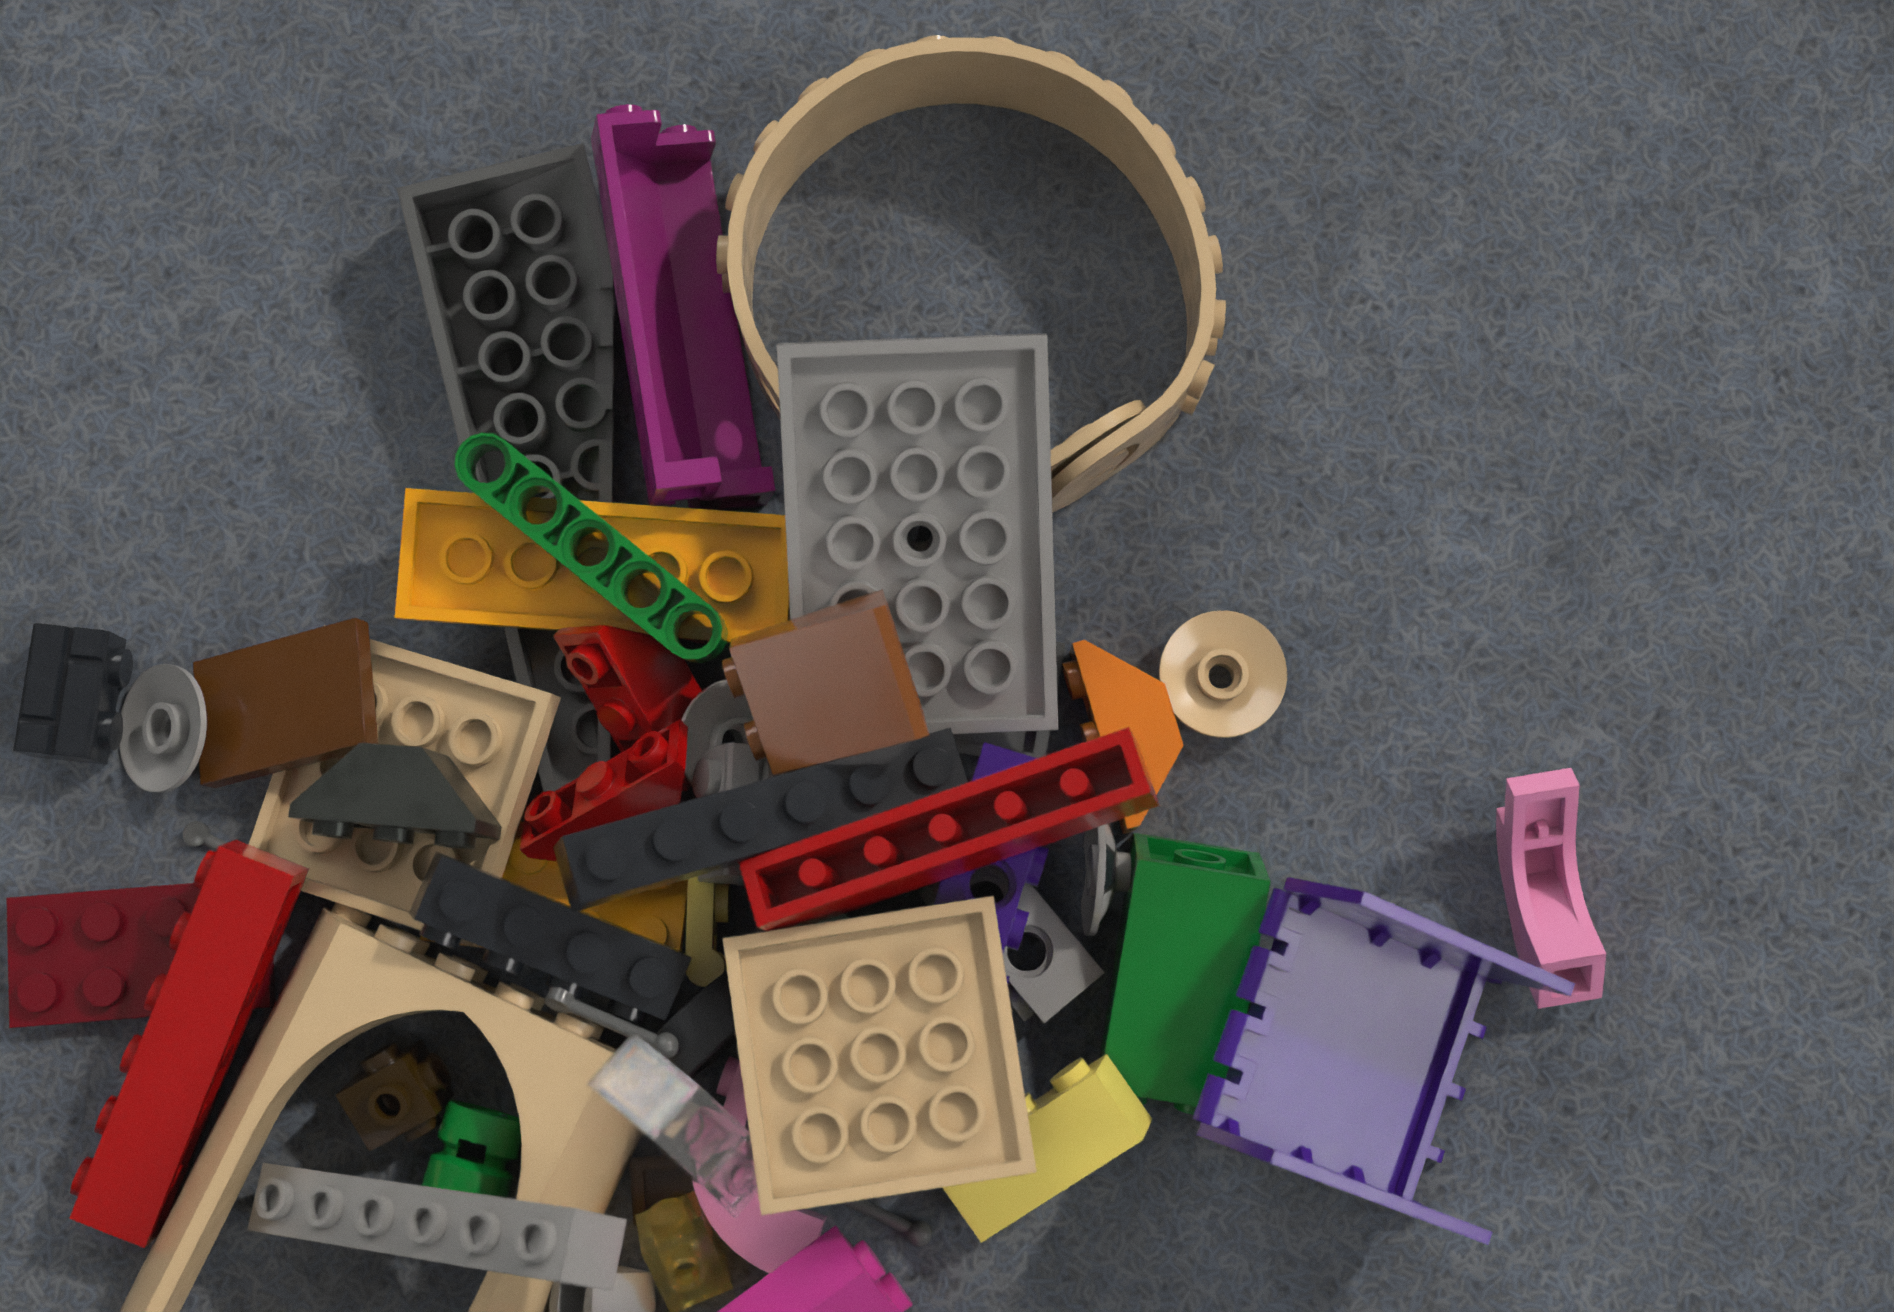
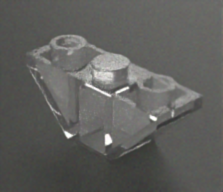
[587,1032,758,1219]

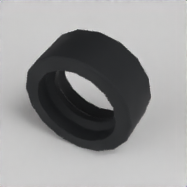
[646,971,737,1086]

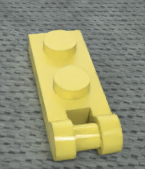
[686,876,731,987]

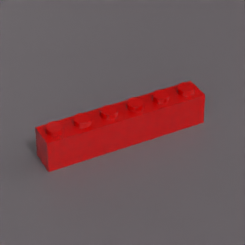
[739,727,1160,931]
[69,840,309,1248]

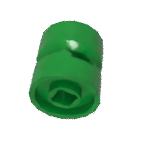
[421,1099,522,1198]

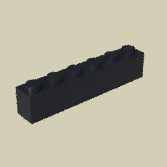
[553,727,968,913]

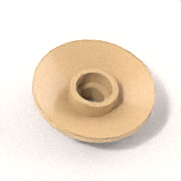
[1159,611,1287,738]

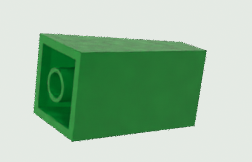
[1100,833,1271,1115]

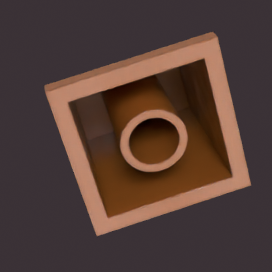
[722,589,929,775]

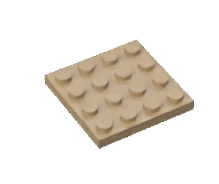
[249,625,561,948]
[723,896,1037,1215]

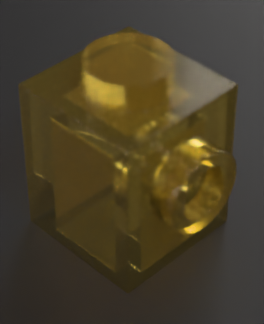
[635,1191,733,1312]

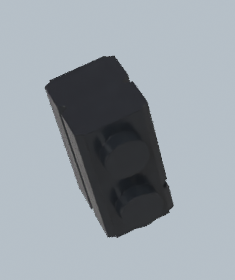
[13,623,133,764]

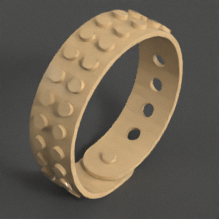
[716,36,1226,512]

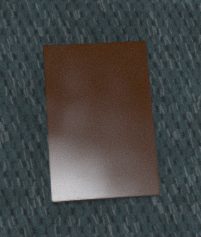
[193,617,378,789]

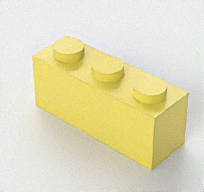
[942,1054,1152,1243]

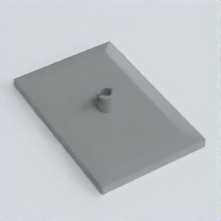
[777,333,1058,734]

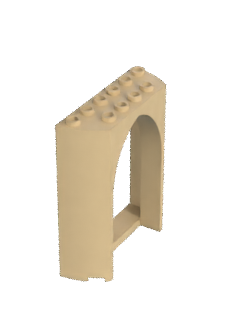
[119,902,670,1312]

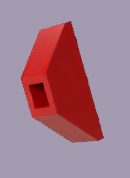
[553,625,702,791]
[520,719,688,862]

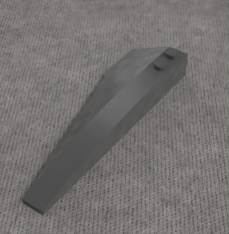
[397,143,615,792]

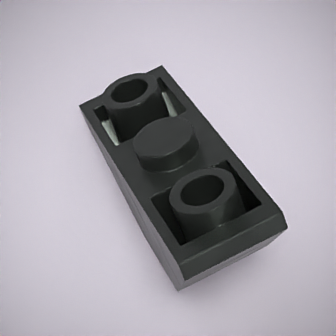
[288,743,502,849]

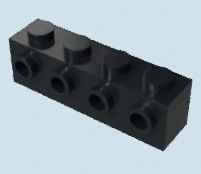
[409,851,692,1024]

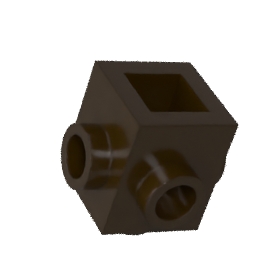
[335,1039,455,1152]

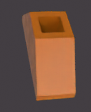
[1062,640,1184,834]

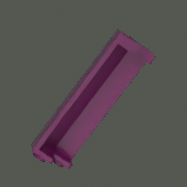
[591,104,776,511]

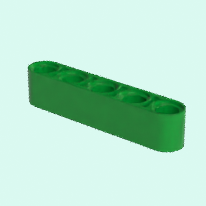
[454,433,728,663]

